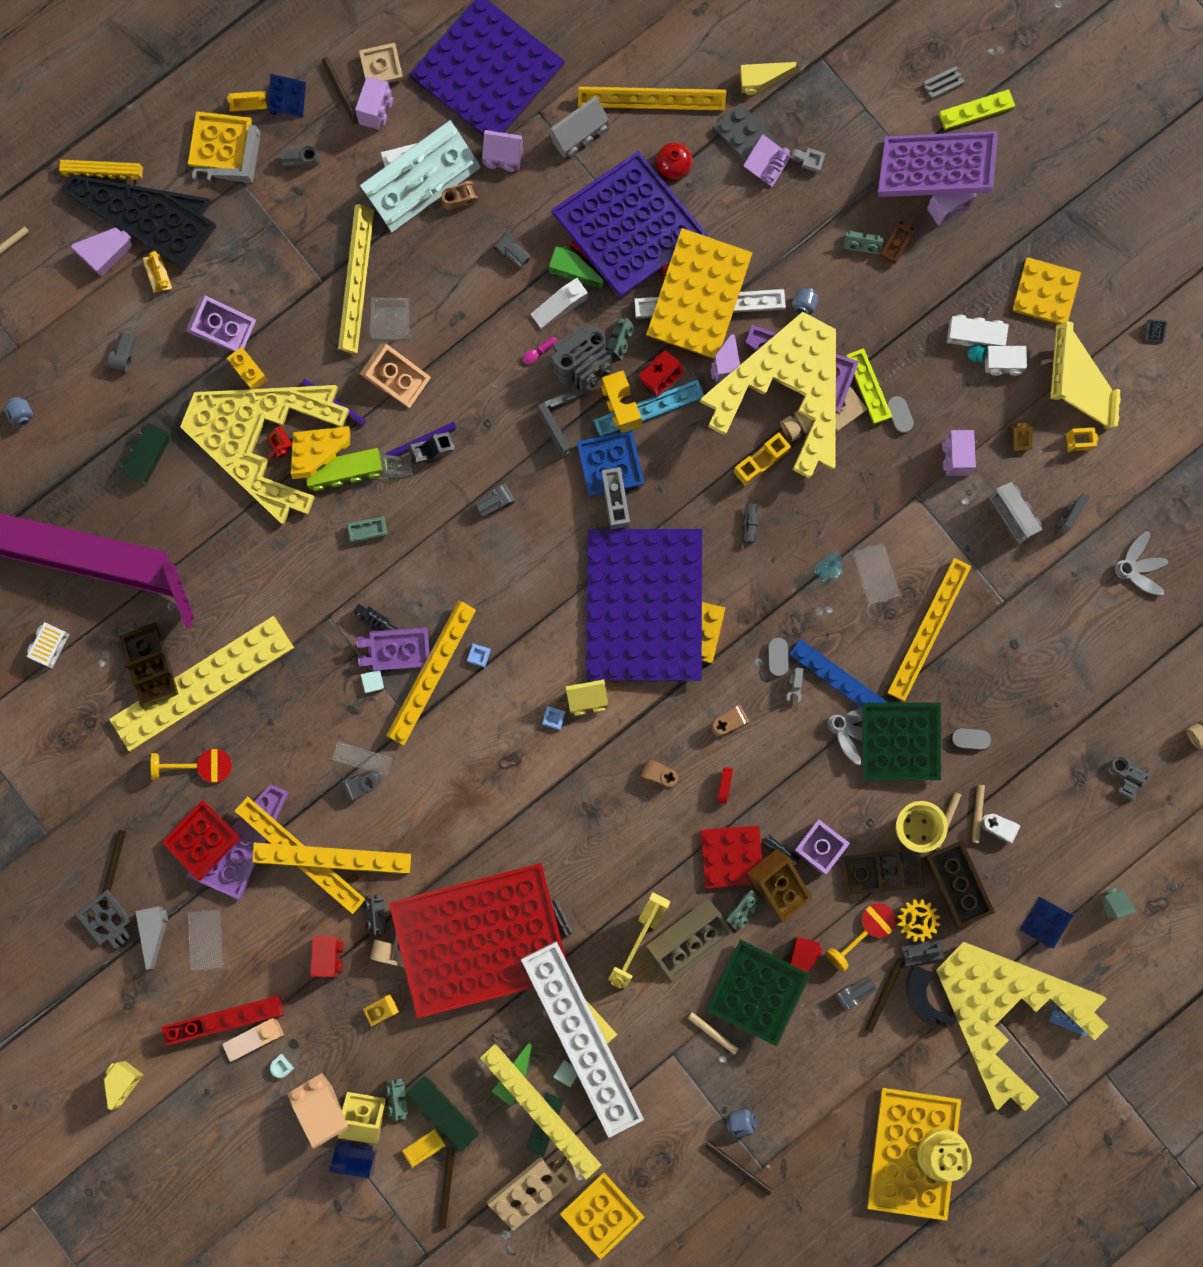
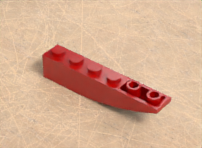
[161,995,285,1046]

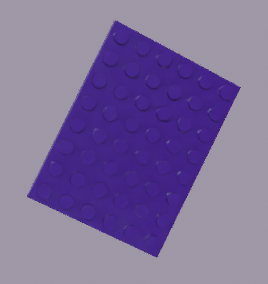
[586,529,703,681]

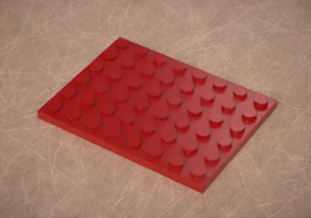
[389,863,567,1019]

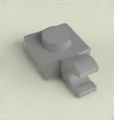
[790,148,826,173]
[786,668,803,703]

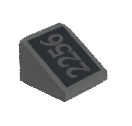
[1145,319,1167,342]

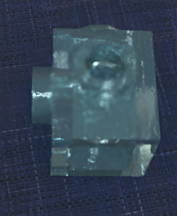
[813,551,845,583]

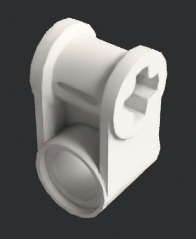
[981,814,1020,844]

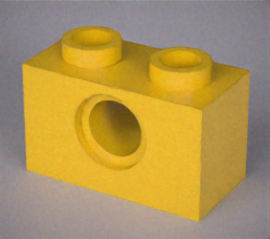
[227,347,268,389]

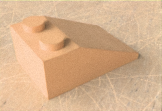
[360,343,431,408]
[287,1073,349,1149]

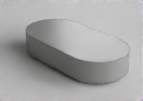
[887,396,914,433]
[768,638,788,677]
[951,728,991,750]

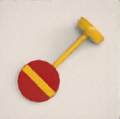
[151,748,232,783]
[825,903,896,972]

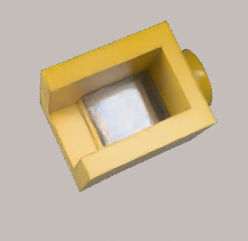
[1066,428,1098,452]

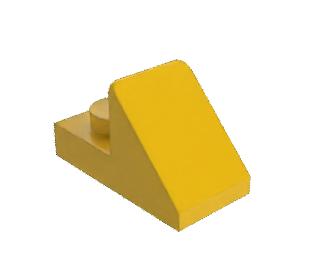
[363,995,399,1027]

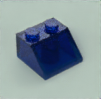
[329,1141,377,1178]

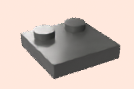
[1057,492,1090,536]

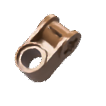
[442,181,479,210]
[711,705,750,737]
[641,758,679,788]

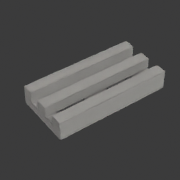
[923,66,965,100]

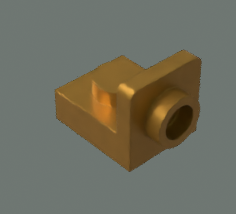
[1010,421,1033,451]

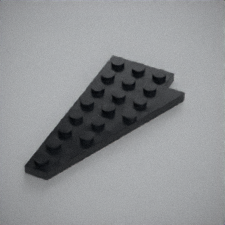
[61,175,217,271]

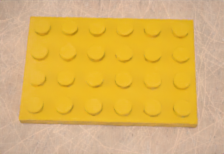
[646,228,753,359]
[867,1088,961,1221]

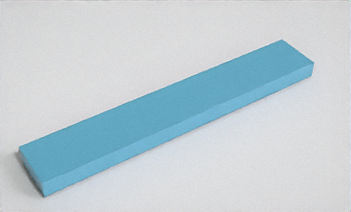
[593,379,704,437]

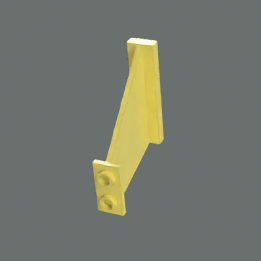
[1051,321,1121,430]
[608,893,671,988]

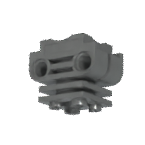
[550,324,612,391]

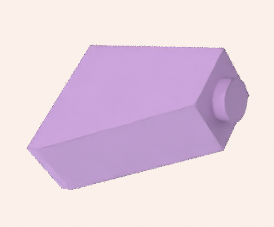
[71,228,133,277]

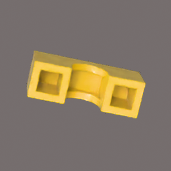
[600,370,643,434]
[734,433,791,487]

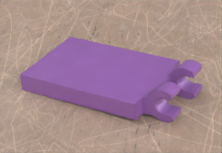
[357,627,430,671]

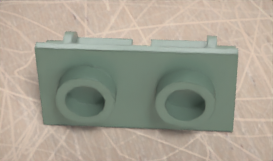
[843,231,883,255]
[606,318,634,360]
[384,1078,408,1121]

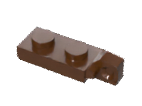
[879,214,916,265]

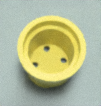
[896,801,948,852]
[917,1129,972,1182]

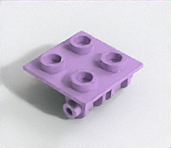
[743,134,791,187]

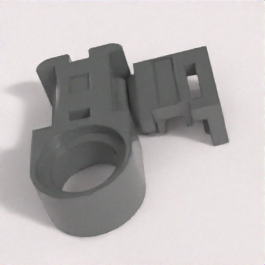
[1110,756,1151,801]

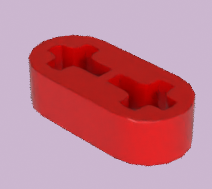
[717,767,733,805]

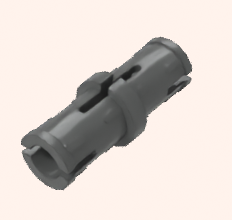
[743,504,758,543]

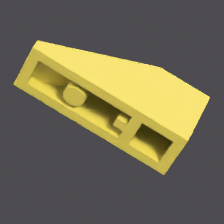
[740,62,796,95]

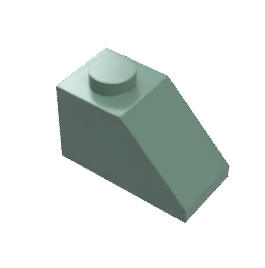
[1100,888,1136,919]

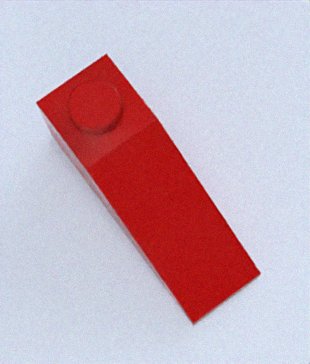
[789,937,822,972]

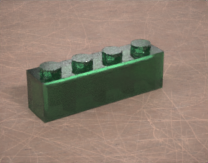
[407,1075,480,1152]

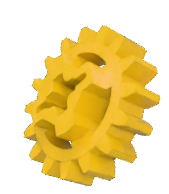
[897,899,940,942]

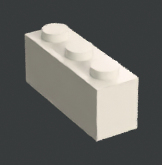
[947,315,1009,349]

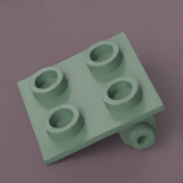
[726,890,762,932]

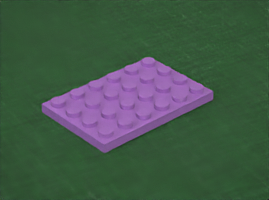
[878,131,998,197]

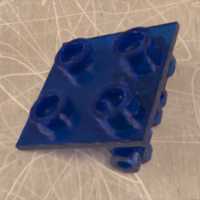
[267,74,306,117]
[1020,897,1074,949]

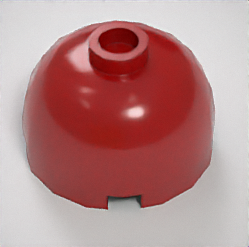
[656,143,692,181]

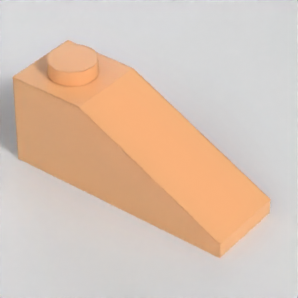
[222,1017,284,1062]

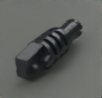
[354,604,398,631]

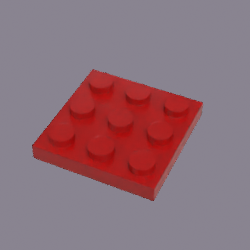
[162,799,241,881]
[701,825,762,889]

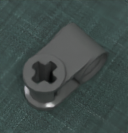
[342,770,381,800]

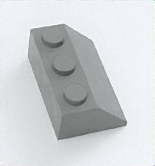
[551,96,609,159]
[989,482,1042,545]

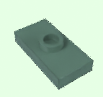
[347,516,388,543]

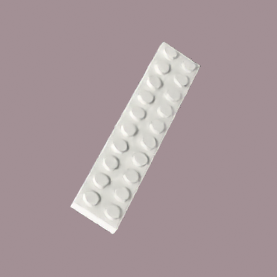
[521,941,644,1138]

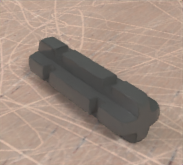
[551,900,573,937]

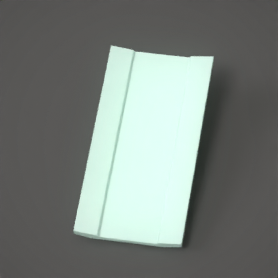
[360,120,481,232]

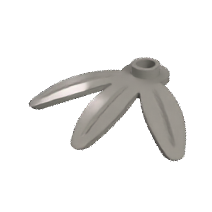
[1115,531,1168,596]
[827,707,862,765]

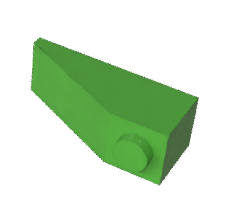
[549,246,604,289]
[492,1043,532,1106]

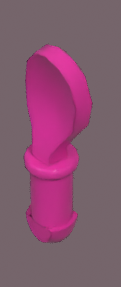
[523,337,557,364]

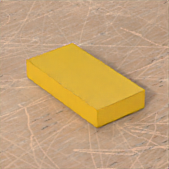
[402,1128,446,1168]

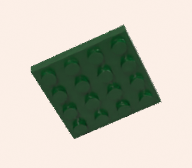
[862,702,941,780]
[706,939,811,1046]

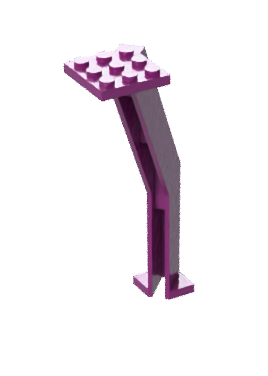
[0,513,195,629]

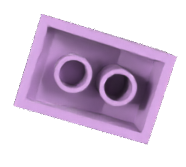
[185,295,256,352]

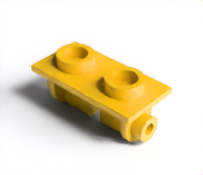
[227,91,267,112]
[142,251,172,293]

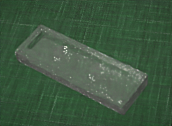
[332,741,394,777]

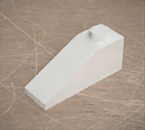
[531,278,588,330]

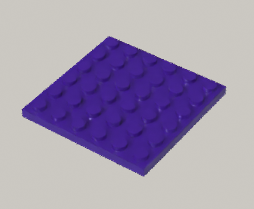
[409,0,565,136]
[551,151,708,298]

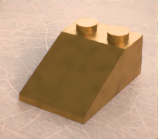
[747,849,812,922]

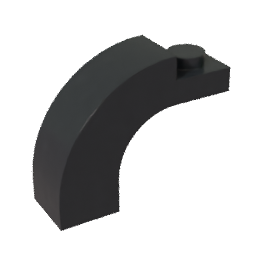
[906,965,956,1028]

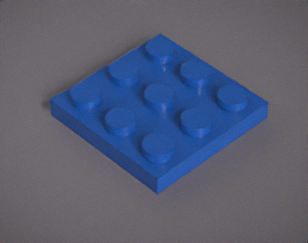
[577,430,645,497]

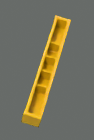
[59,160,143,180]

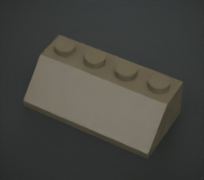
[646,899,734,982]

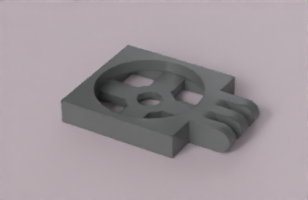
[76,890,132,950]

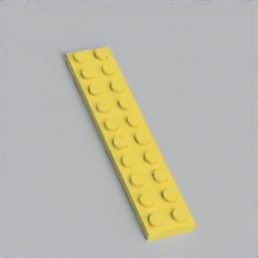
[109,616,295,752]

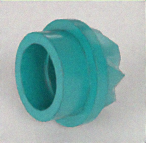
[967,344,986,363]

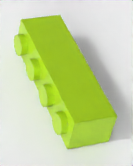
[306,448,384,491]

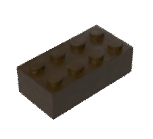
[923,840,995,929]

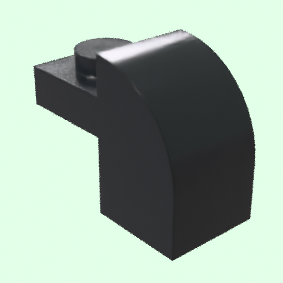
[407,432,455,464]

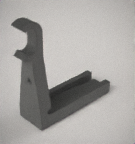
[537,385,591,457]

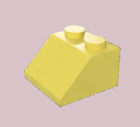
[566,680,608,716]
[104,1061,144,1110]
[338,1092,386,1144]

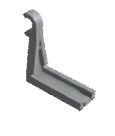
[192,125,261,183]

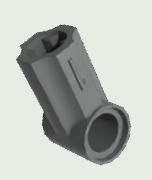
[281,145,320,168]
[493,232,531,269]
[107,332,136,372]
[475,484,516,518]
[835,976,877,1011]

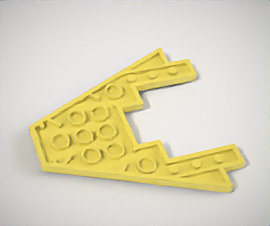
[699,312,836,478]
[180,385,349,525]
[936,941,1109,1111]

